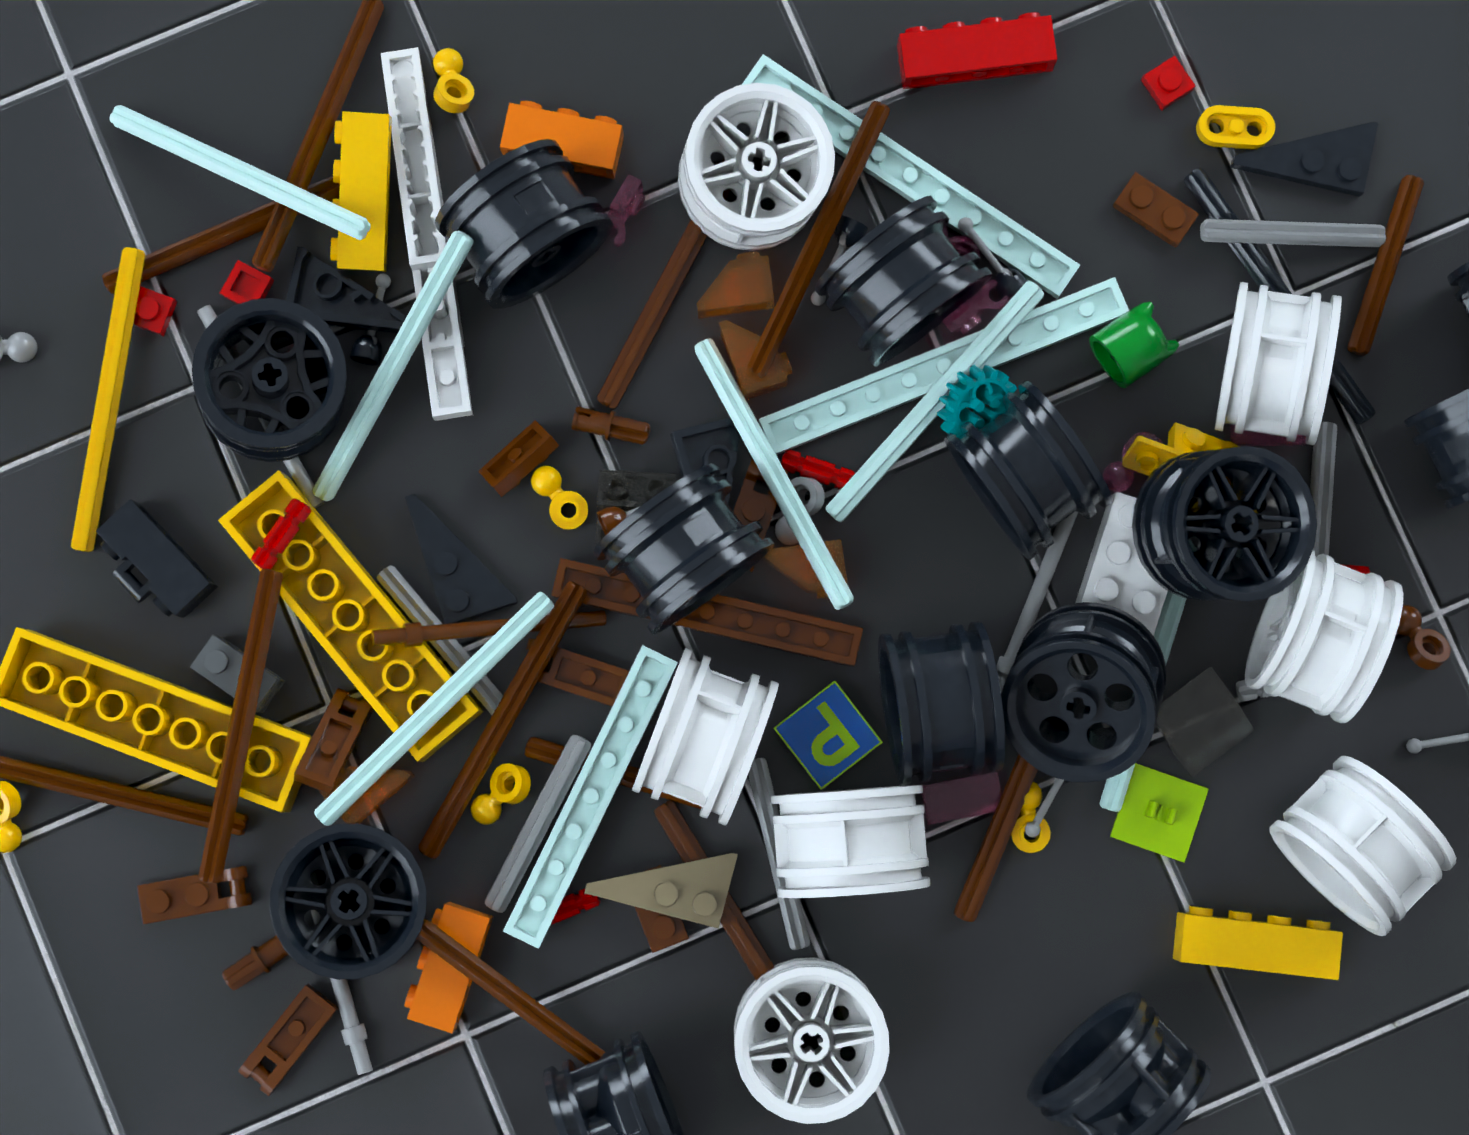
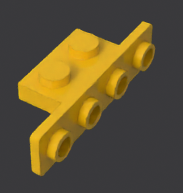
[1122,422,1257,513]

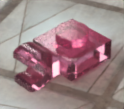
[607,174,646,247]
[942,280,1010,335]

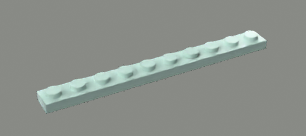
[742,54,1080,299]
[759,277,1129,455]

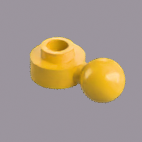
[433,48,474,113]
[531,466,588,530]
[471,763,531,825]
[0,781,22,853]
[1011,781,1051,853]

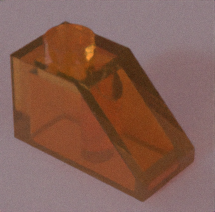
[697,252,775,319]
[719,320,792,400]
[764,539,848,599]
[320,766,416,824]

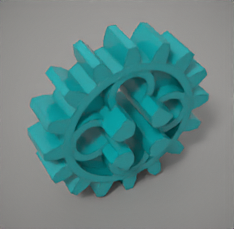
[937,365,1017,437]

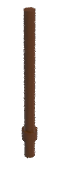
[372,610,606,647]

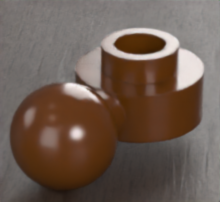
[1397,605,1451,670]

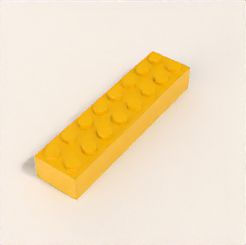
[218,470,484,762]
[0,627,313,813]

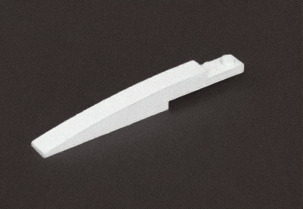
[381,47,473,421]

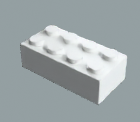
[1075,492,1168,636]

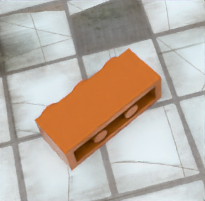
[500,101,624,179]
[404,902,494,1033]

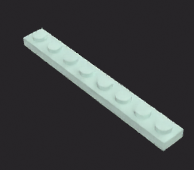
[503,645,678,949]

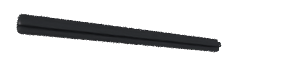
[1184,167,1375,425]

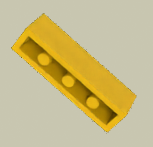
[330,111,392,272]
[1173,906,1343,980]

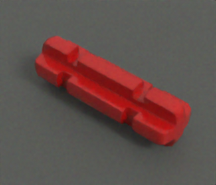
[781,449,855,489]
[251,498,311,569]
[551,888,600,925]

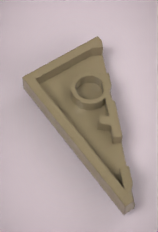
[584,853,738,929]

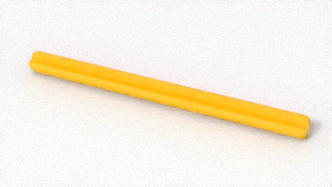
[71,247,145,552]

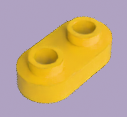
[1196,105,1275,149]

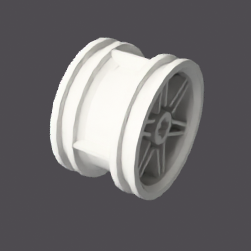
[678,83,835,251]
[1215,282,1342,445]
[1245,550,1404,723]
[632,648,779,826]
[1269,756,1456,936]
[771,785,930,898]
[734,957,889,1124]

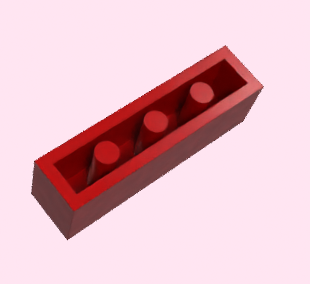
[897,12,1058,89]

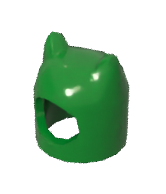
[1089,302,1179,388]

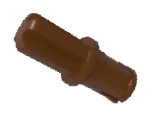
[572,406,650,445]
[222,935,289,990]

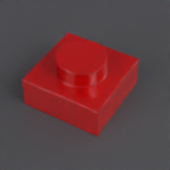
[1141,55,1196,111]
[220,260,274,304]
[133,286,178,337]

